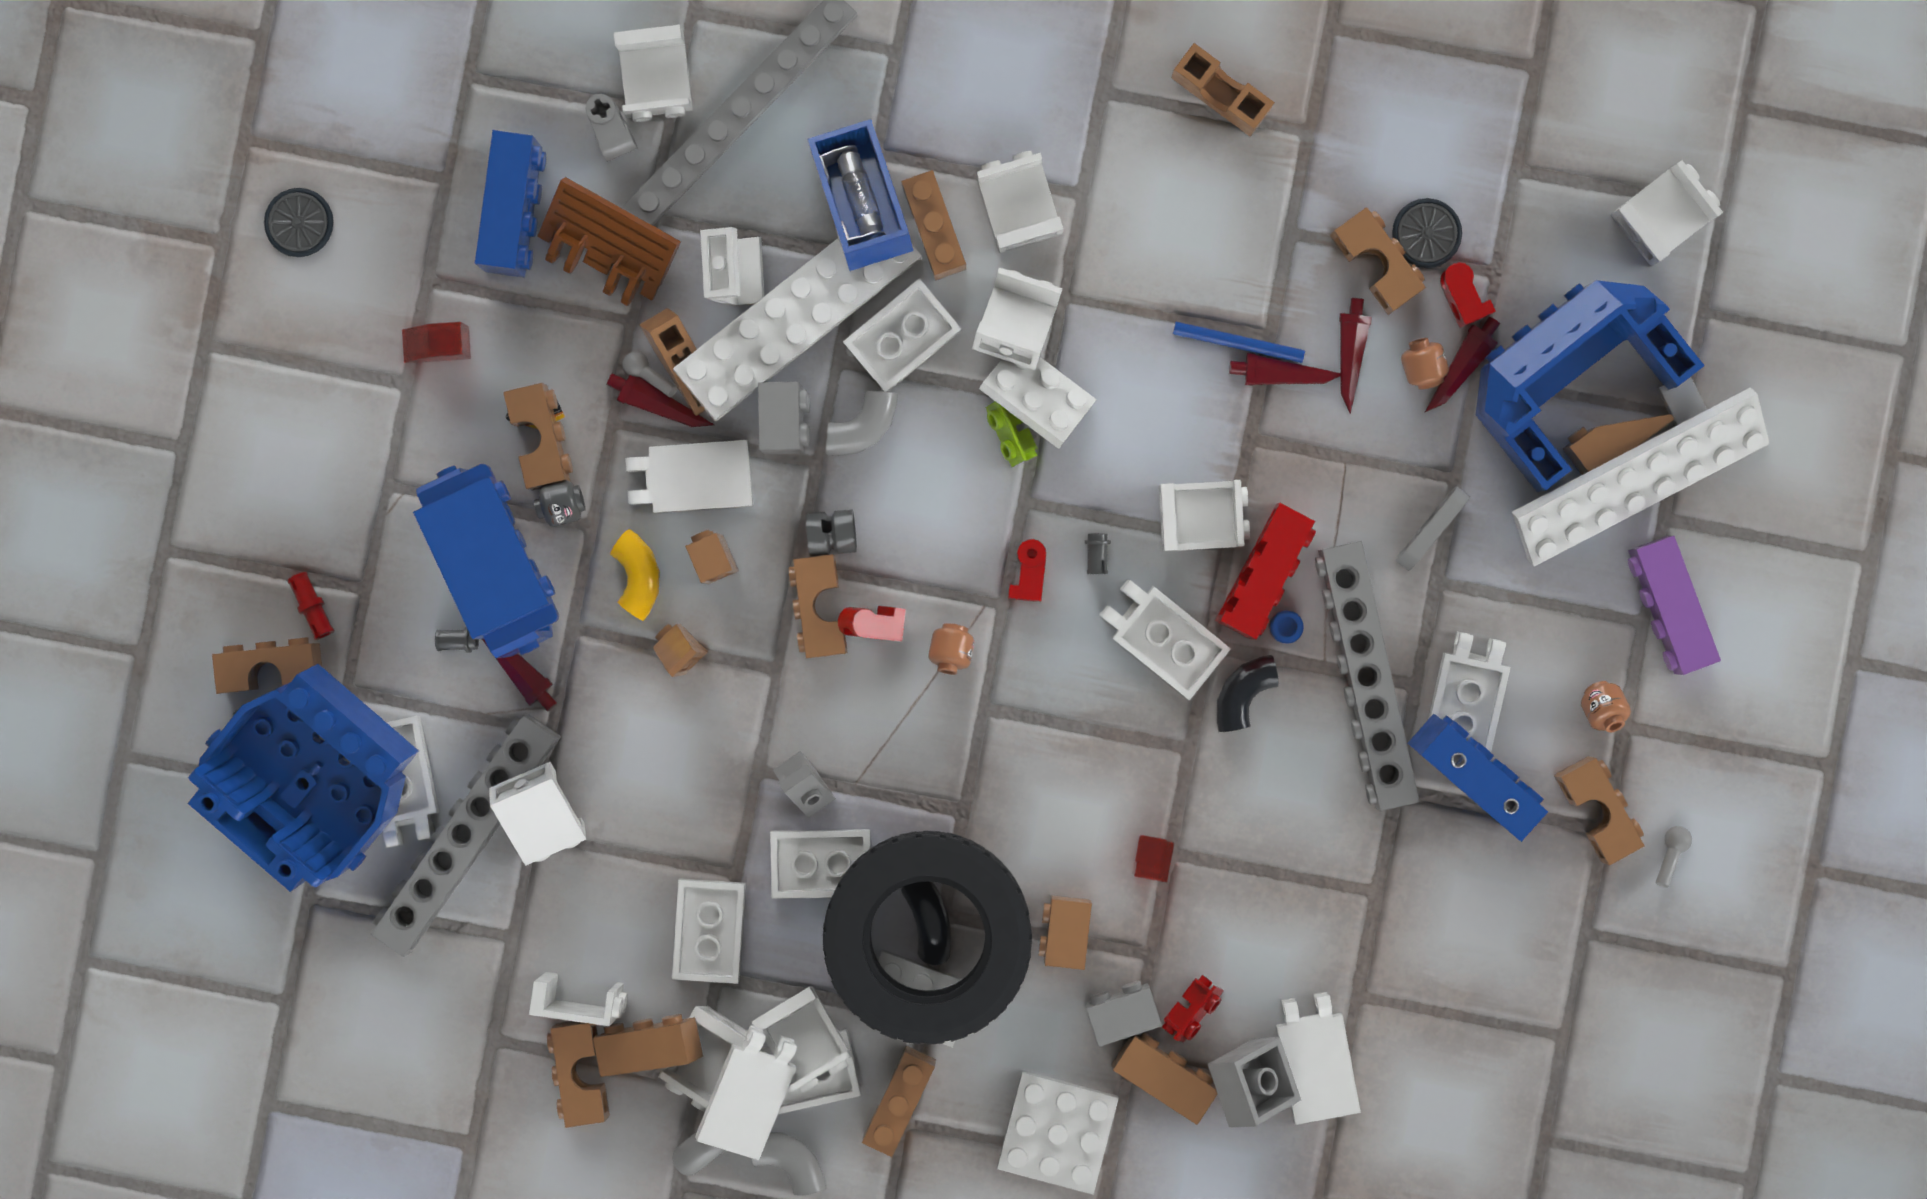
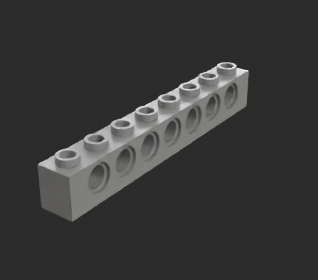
[1315,541,1420,811]
[371,714,561,957]

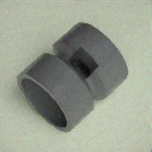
[806,509,857,556]

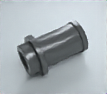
[1085,533,1111,574]
[435,627,479,653]

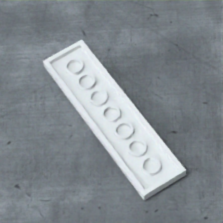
[673,239,922,422]
[1512,388,1769,567]

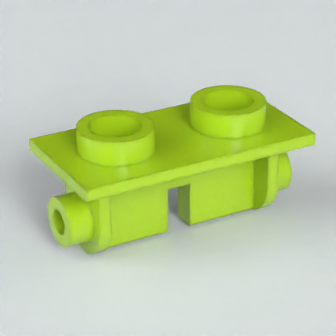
[985,401,1038,467]

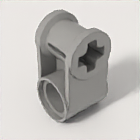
[585,94,638,162]

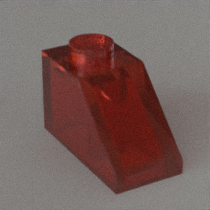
[402,322,471,363]

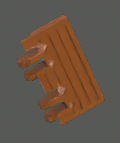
[537,177,681,306]

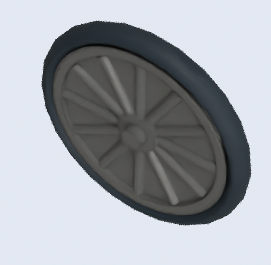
[264,188,334,257]
[1392,198,1462,268]

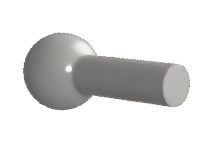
[622,352,677,397]
[1655,826,1692,888]

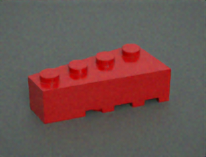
[1214,503,1316,640]

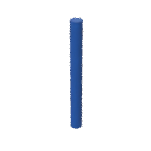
[1173,322,1305,363]

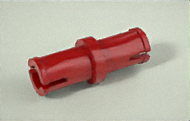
[287,572,335,640]

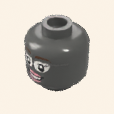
[534,480,586,527]

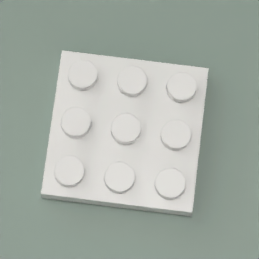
[997,1071,1119,1195]

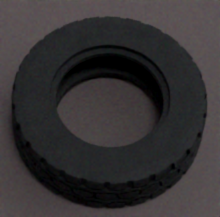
[823,831,1032,1045]

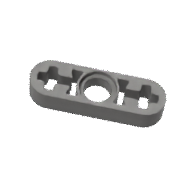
[1395,486,1470,571]

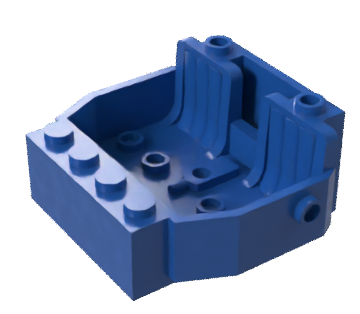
[413,464,559,658]
[187,664,419,892]

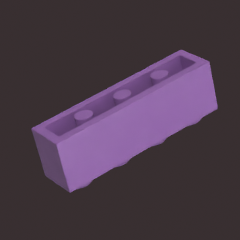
[1628,536,1721,675]

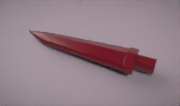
[1339,298,1372,414]
[1424,316,1500,413]
[1229,353,1340,386]
[606,373,714,427]
[482,639,557,712]

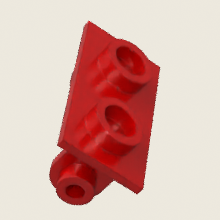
[1162,974,1224,1043]

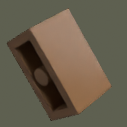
[685,530,739,584]
[1038,895,1092,970]

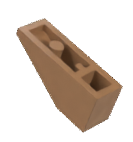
[639,308,705,416]
[1563,414,1675,475]
[653,624,708,677]

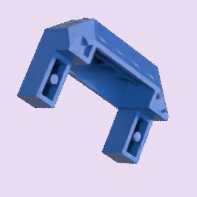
[1475,280,1705,493]

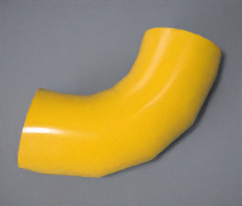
[610,529,660,621]

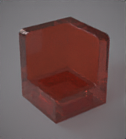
[1132,835,1174,882]

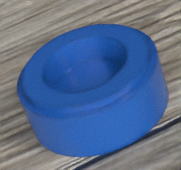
[1269,610,1304,644]

